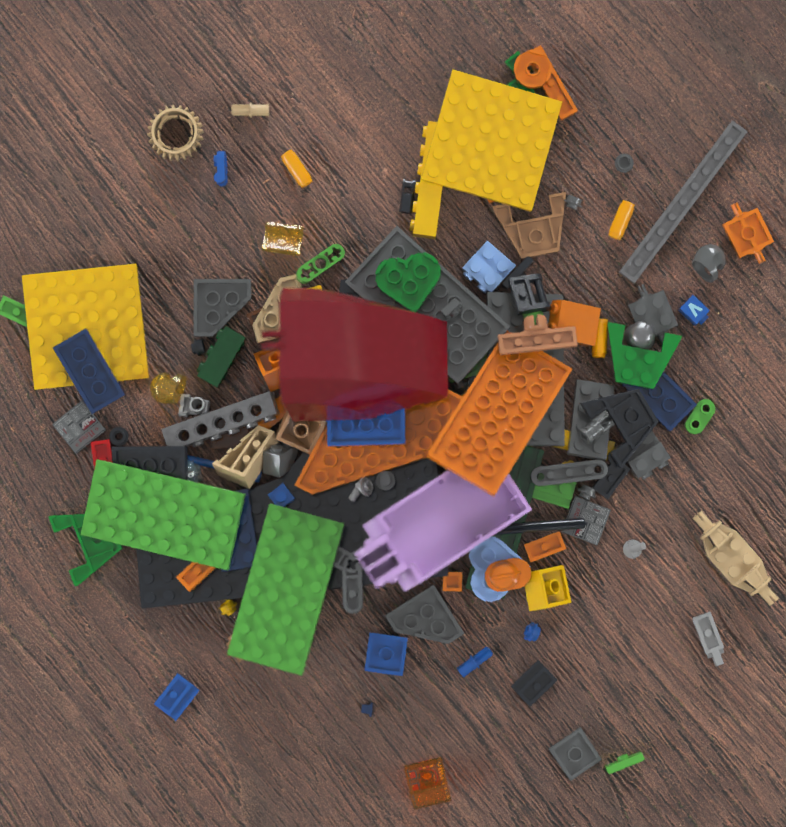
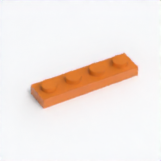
[531,45,578,121]

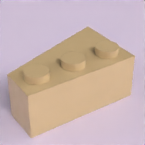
[212,425,279,489]

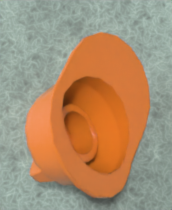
[485,558,531,592]

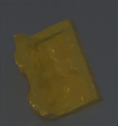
[262,222,304,256]

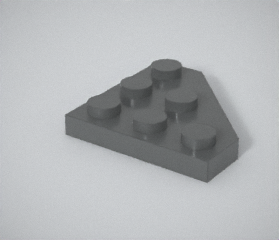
[194,279,252,337]
[385,585,464,644]

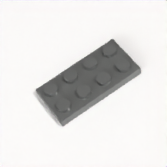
[567,379,614,461]

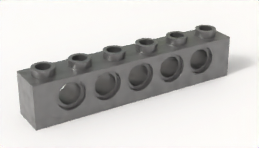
[161,391,280,447]

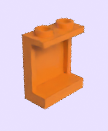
[547,300,601,346]

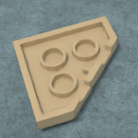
[252,274,302,344]

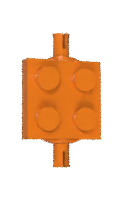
[722,202,774,264]

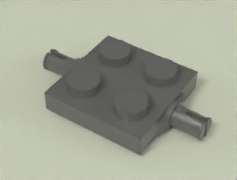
[628,284,678,345]

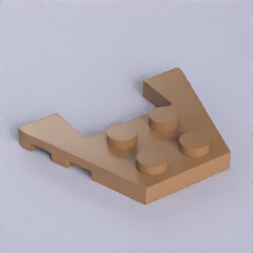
[492,192,566,259]

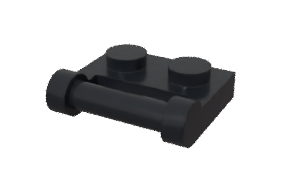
[508,273,551,315]

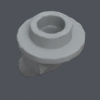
[348,477,373,502]
[623,540,646,559]

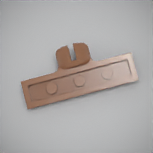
[497,315,578,355]

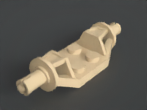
[692,510,779,606]

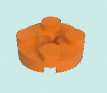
[514,49,552,89]

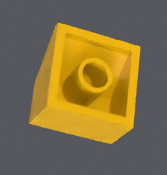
[524,565,571,611]

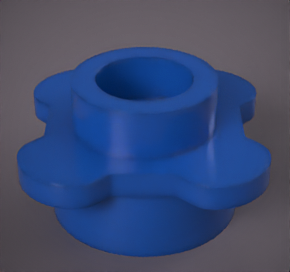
[524,622,541,641]

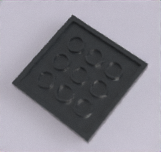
[112,446,188,480]

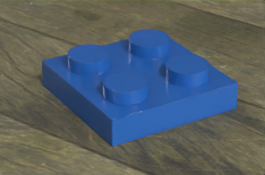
[364,632,408,676]

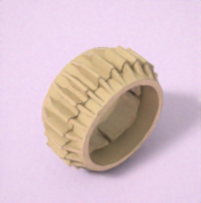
[147,105,204,162]

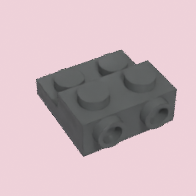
[617,431,671,480]

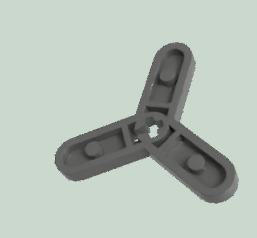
[334,546,364,614]

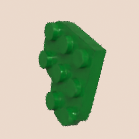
[375,252,441,313]

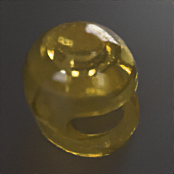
[150,372,186,404]

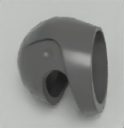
[692,244,726,283]

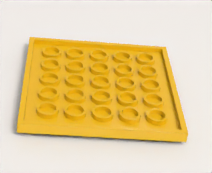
[421,69,562,212]
[22,264,149,390]

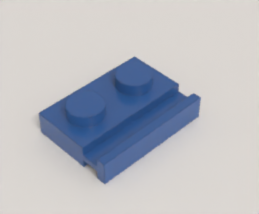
[154,673,200,721]

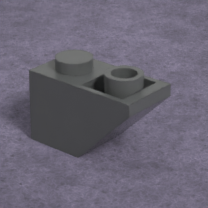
[263,442,299,477]

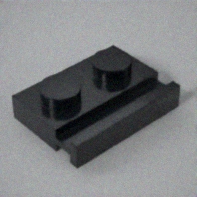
[510,660,557,707]

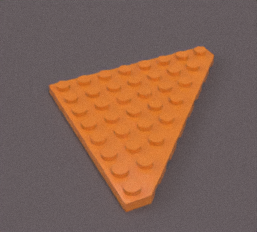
[295,389,463,495]

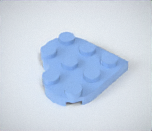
[469,536,530,602]

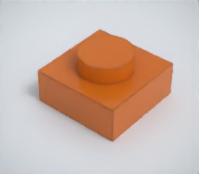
[442,572,462,592]

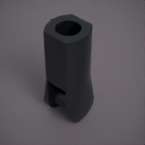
[399,178,415,214]

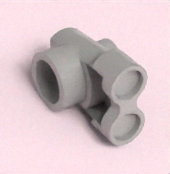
[178,394,210,417]

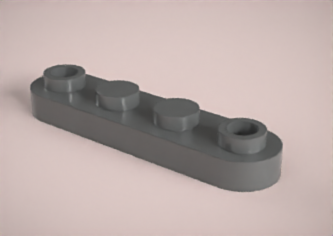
[531,460,608,486]

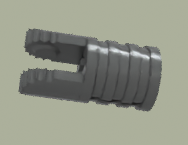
[578,410,615,445]

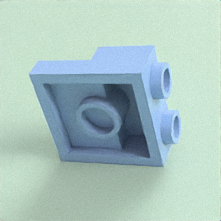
[462,241,516,294]

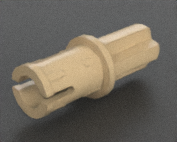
[231,102,269,118]

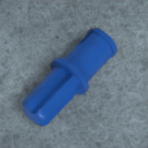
[457,647,493,678]

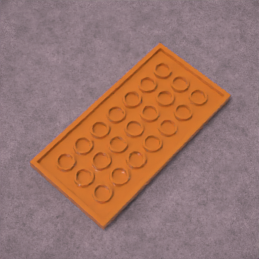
[426,331,572,497]

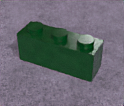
[196,326,247,389]

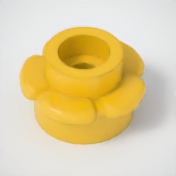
[219,599,237,616]

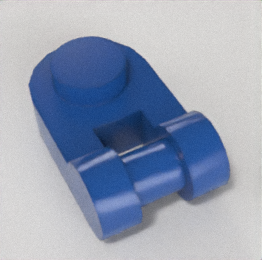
[214,151,228,187]

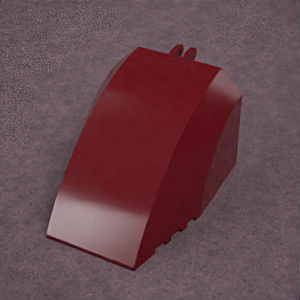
[261,288,448,422]

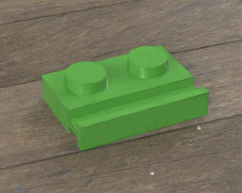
[532,473,577,509]

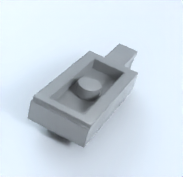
[692,611,724,666]

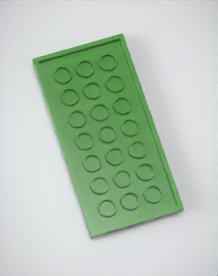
[80,459,245,570]
[227,504,345,676]

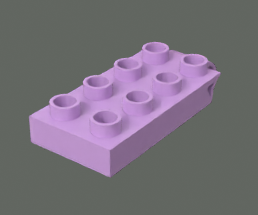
[354,470,532,592]

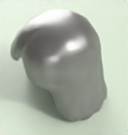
[624,321,655,350]

